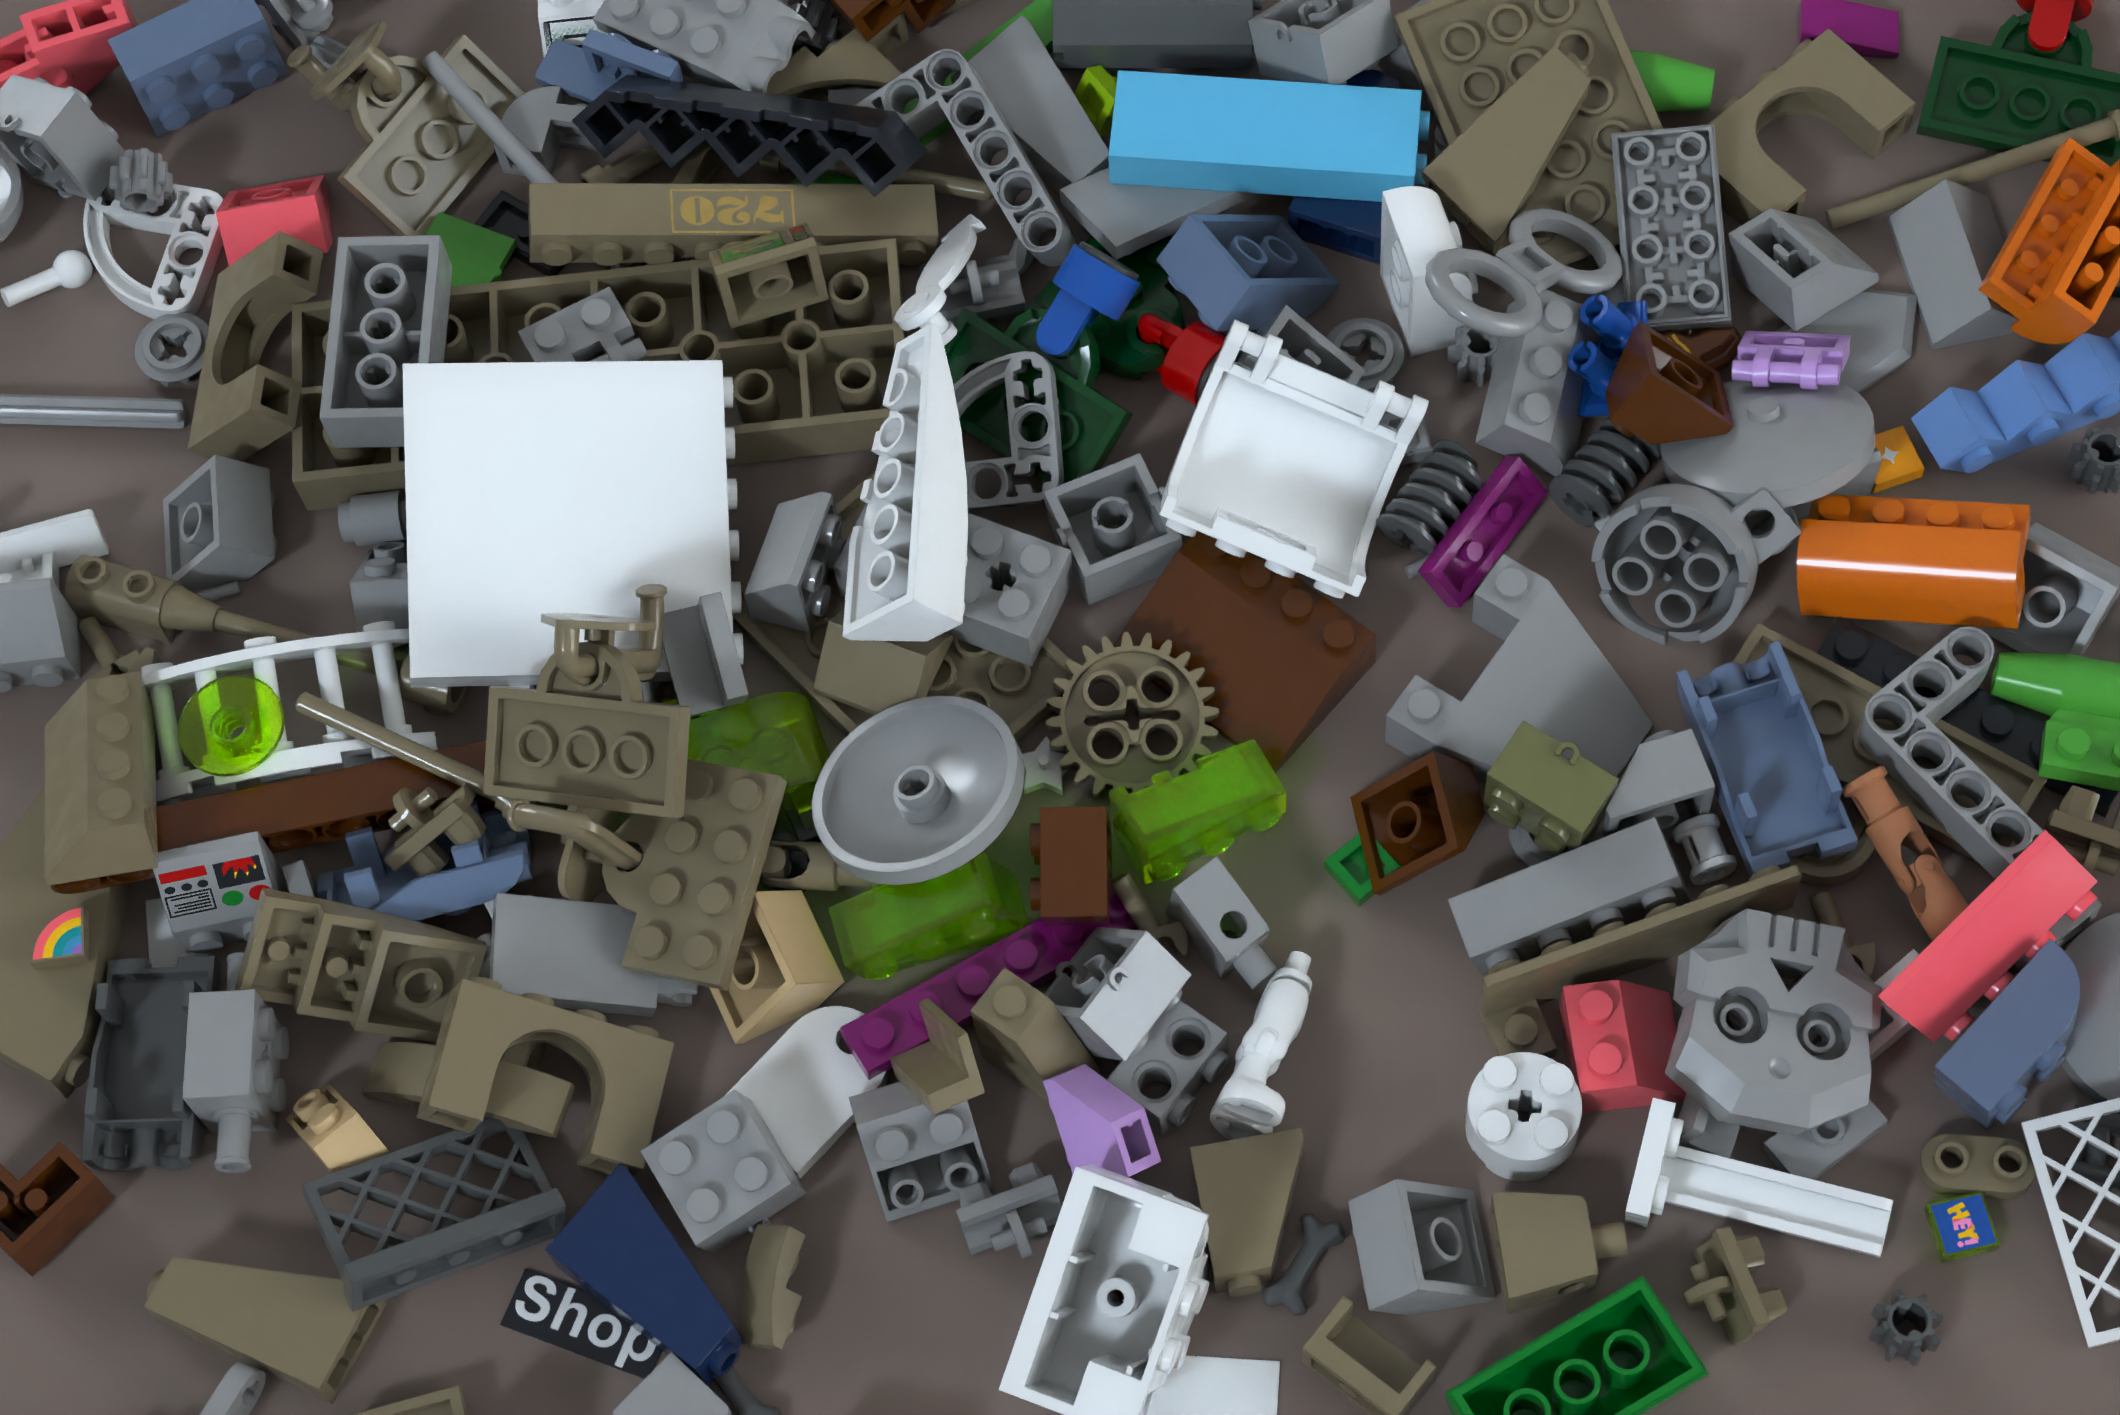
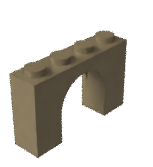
[1698,28,1916,225]
[187,231,324,461]
[416,977,674,1176]

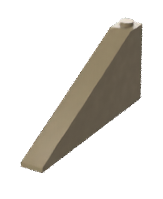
[0,646,163,1099]

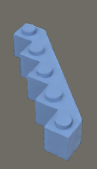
[1911,330,2120,473]

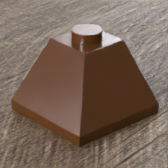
[1605,321,1734,445]
[1350,751,1485,895]

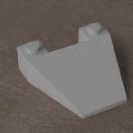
[1385,554,1654,783]

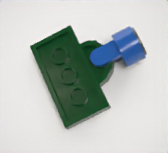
[944,241,1141,483]

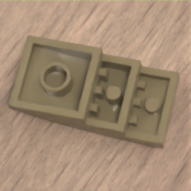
[235,888,488,1042]

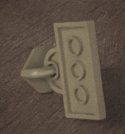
[287,20,525,236]
[483,584,691,818]
[507,759,787,991]

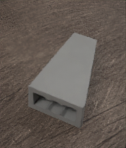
[951,15,1109,194]

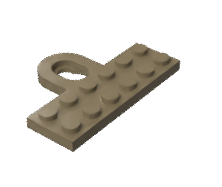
[1733,622,2048,885]

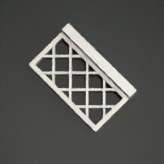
[2021,1098,2120,1348]

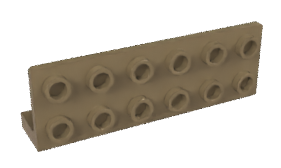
[1479,865,1802,1058]

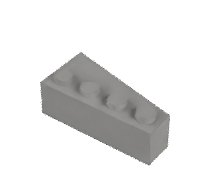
[1448,817,1692,974]

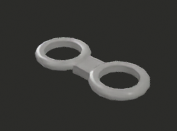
[1425,208,1622,338]

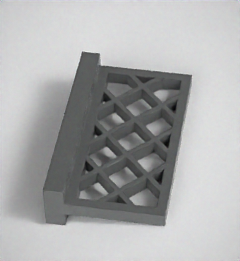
[302,1118,566,1312]

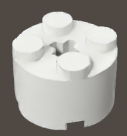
[1465,1052,1582,1181]

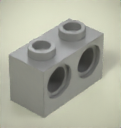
[1107,1000,1230,1136]

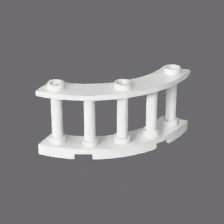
[141,621,438,807]

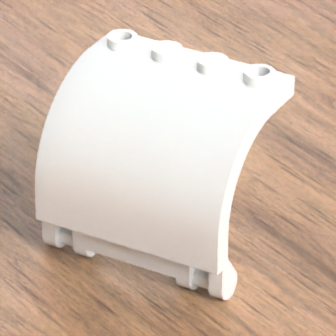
[1159,319,1429,599]

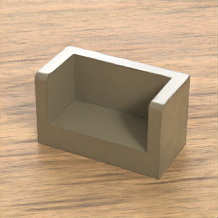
[1302,1296,1437,1415]

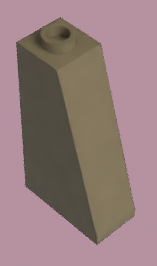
[1421,45,1591,255]
[144,1257,387,1403]

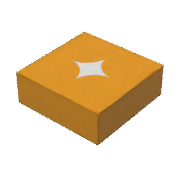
[1872,426,1925,493]

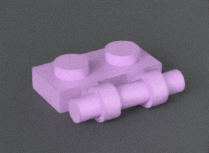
[1732,331,1850,390]

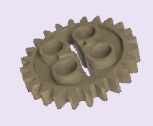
[1045,631,1219,806]

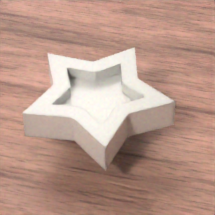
[1022,736,1071,795]

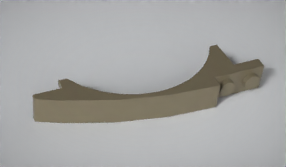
[619,12,909,268]

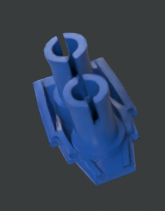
[1567,294,1652,417]

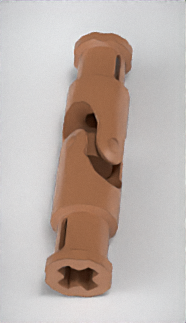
[1842,765,1969,941]

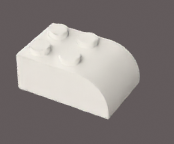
[1380,186,1478,357]

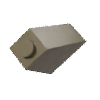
[971,967,1102,1103]
[1190,1127,1304,1297]

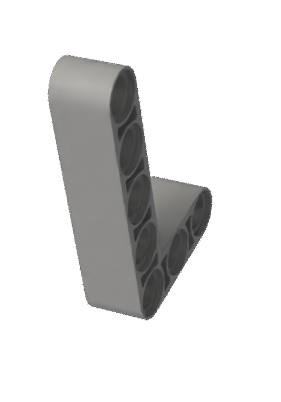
[854,49,1076,266]
[1858,626,2043,879]

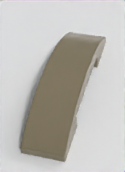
[361,1042,576,1138]

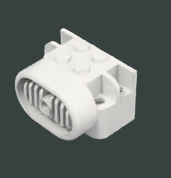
[999,1164,1209,1415]

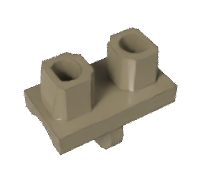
[384,783,487,877]
[2043,785,2120,876]
[1684,1226,1788,1346]

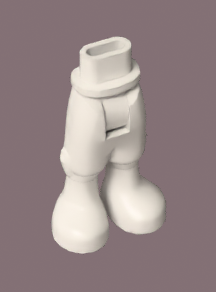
[1210,951,1312,1140]

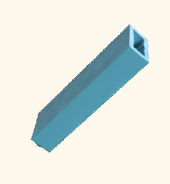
[1108,70,1430,202]

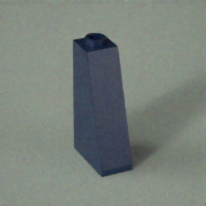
[1288,69,1399,265]
[545,1164,744,1385]

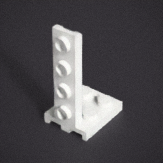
[1625,1098,1893,1258]

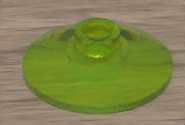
[178,675,285,777]

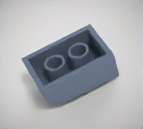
[1156,214,1340,331]
[1934,939,2080,1130]

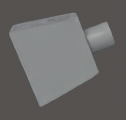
[1166,856,1278,990]

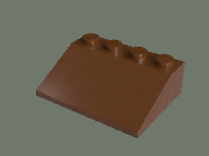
[1113,531,1376,775]

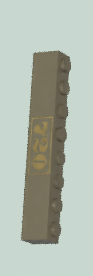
[528,183,939,266]

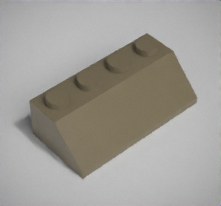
[44,671,158,886]

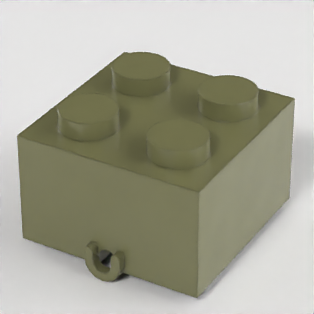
[1483,720,1619,857]

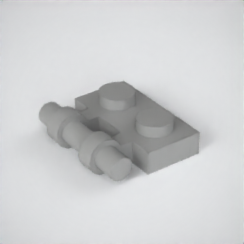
[517,286,648,362]

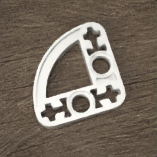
[83,184,223,319]

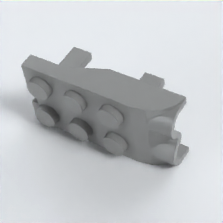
[593,0,816,94]

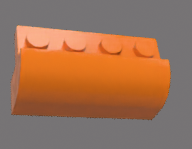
[1978,137,2120,344]
[1797,494,2031,629]

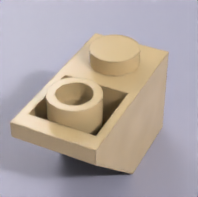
[285,1084,390,1196]

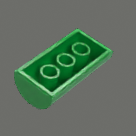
[1445,1276,1709,1415]

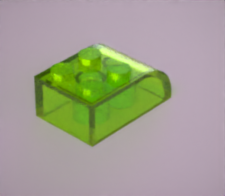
[688,692,830,820]

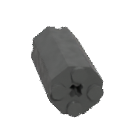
[1053,0,1263,68]

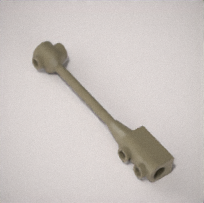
[65,555,467,715]

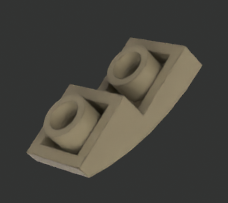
[740,1225,806,1350]

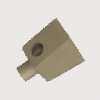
[1490,1192,1627,1313]

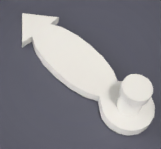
[894,214,987,346]

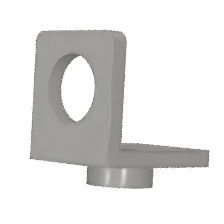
[1731,487,1802,565]

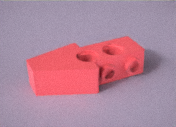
[0,0,138,94]

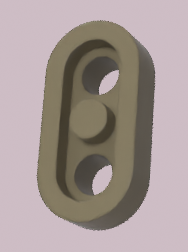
[1918,1134,2036,1199]

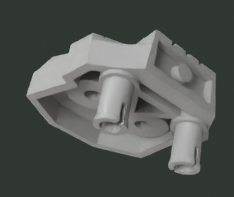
[1665,908,1883,1136]

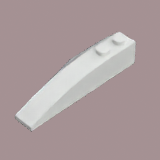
[842,323,968,642]

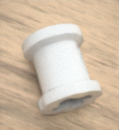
[1672,813,1738,885]

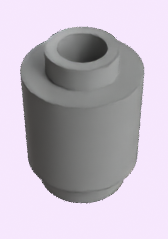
[338,490,407,547]

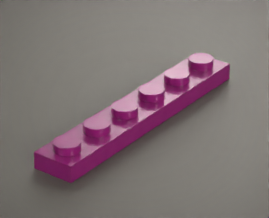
[840,878,1139,1080]

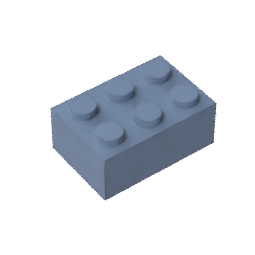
[107,0,288,137]

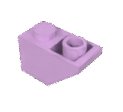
[1043,1064,1161,1177]

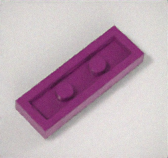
[1418,456,1548,608]

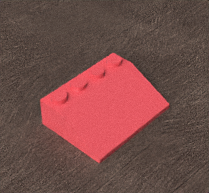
[1878,830,2098,1043]

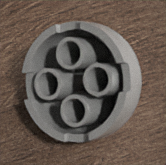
[1591,483,1758,645]

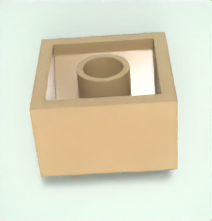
[709,890,845,1044]

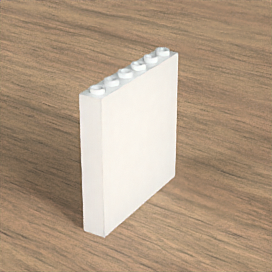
[402,360,744,688]

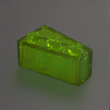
[1109,739,1287,885]
[828,851,1030,981]

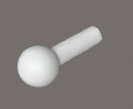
[0,250,93,307]

